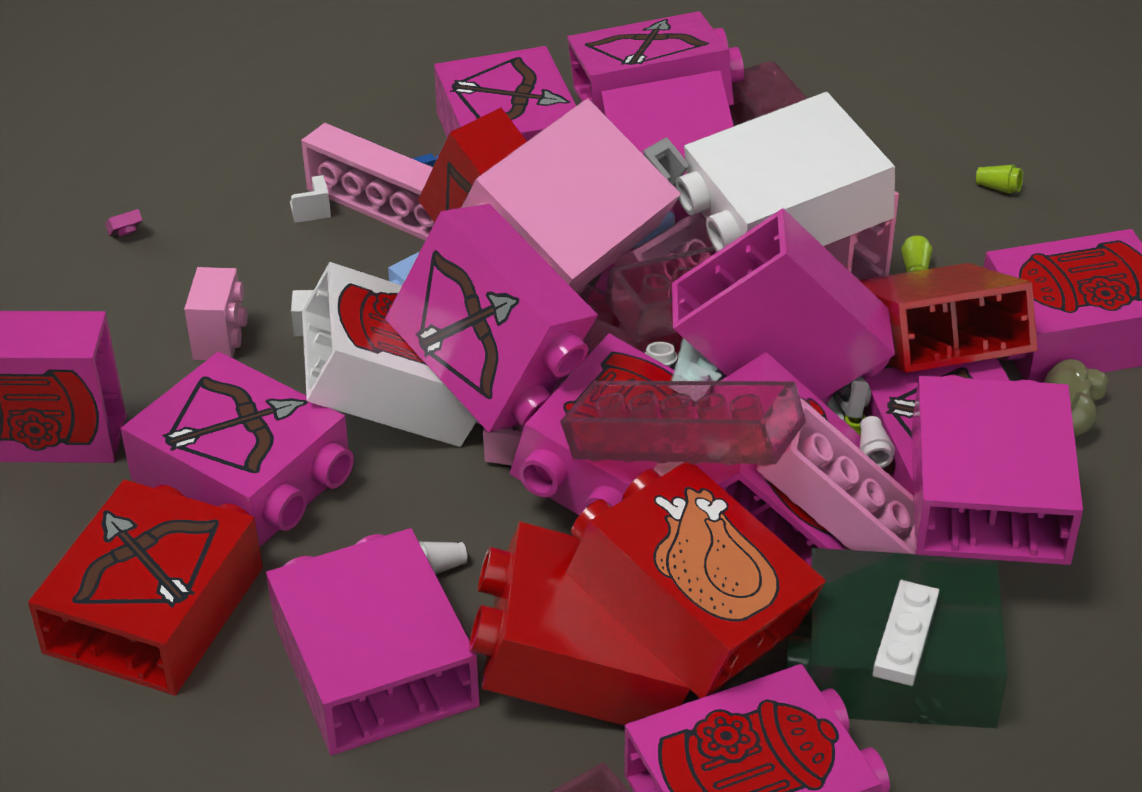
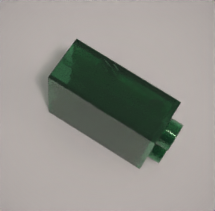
[786,548,1007,729]

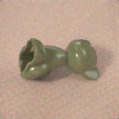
[1044,359,1108,437]

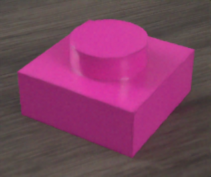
[105,209,143,237]

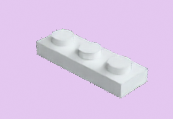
[873,580,939,686]

